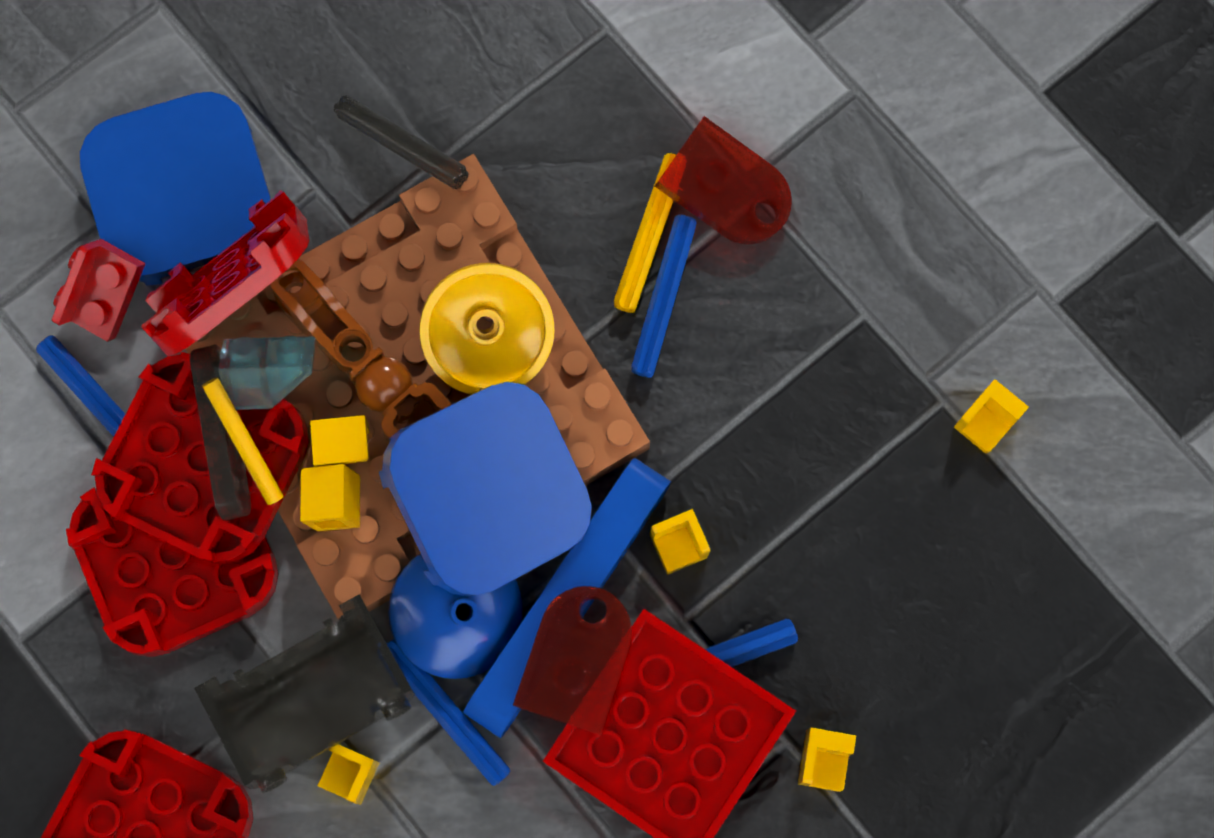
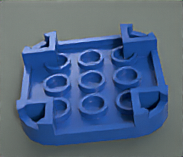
[80,92,271,286]
[379,382,592,597]

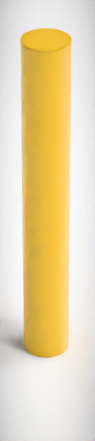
[202,377,284,505]

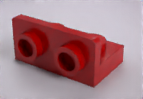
[51,239,146,342]

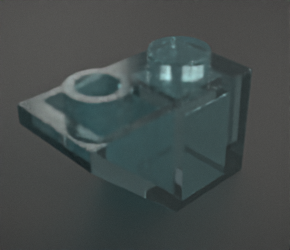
[218,336,316,410]

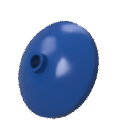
[388,553,523,679]

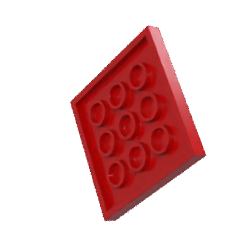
[543,609,796,838]

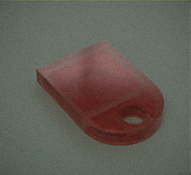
[655,116,792,244]
[513,586,632,736]

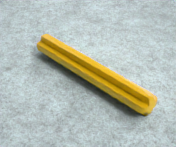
[614,153,686,313]

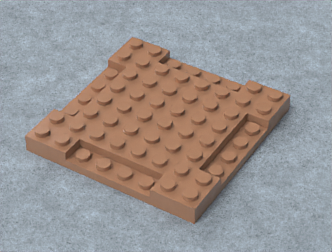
[185,154,650,626]

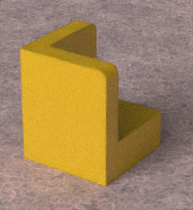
[954,379,1029,453]
[310,415,370,467]
[300,464,360,532]
[650,509,710,575]
[798,727,856,792]
[317,742,379,805]

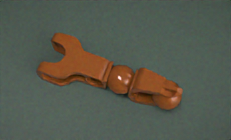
[270,259,452,442]

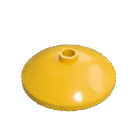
[419,263,555,395]

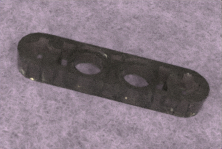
[190,344,251,521]

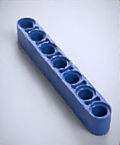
[463,458,672,739]

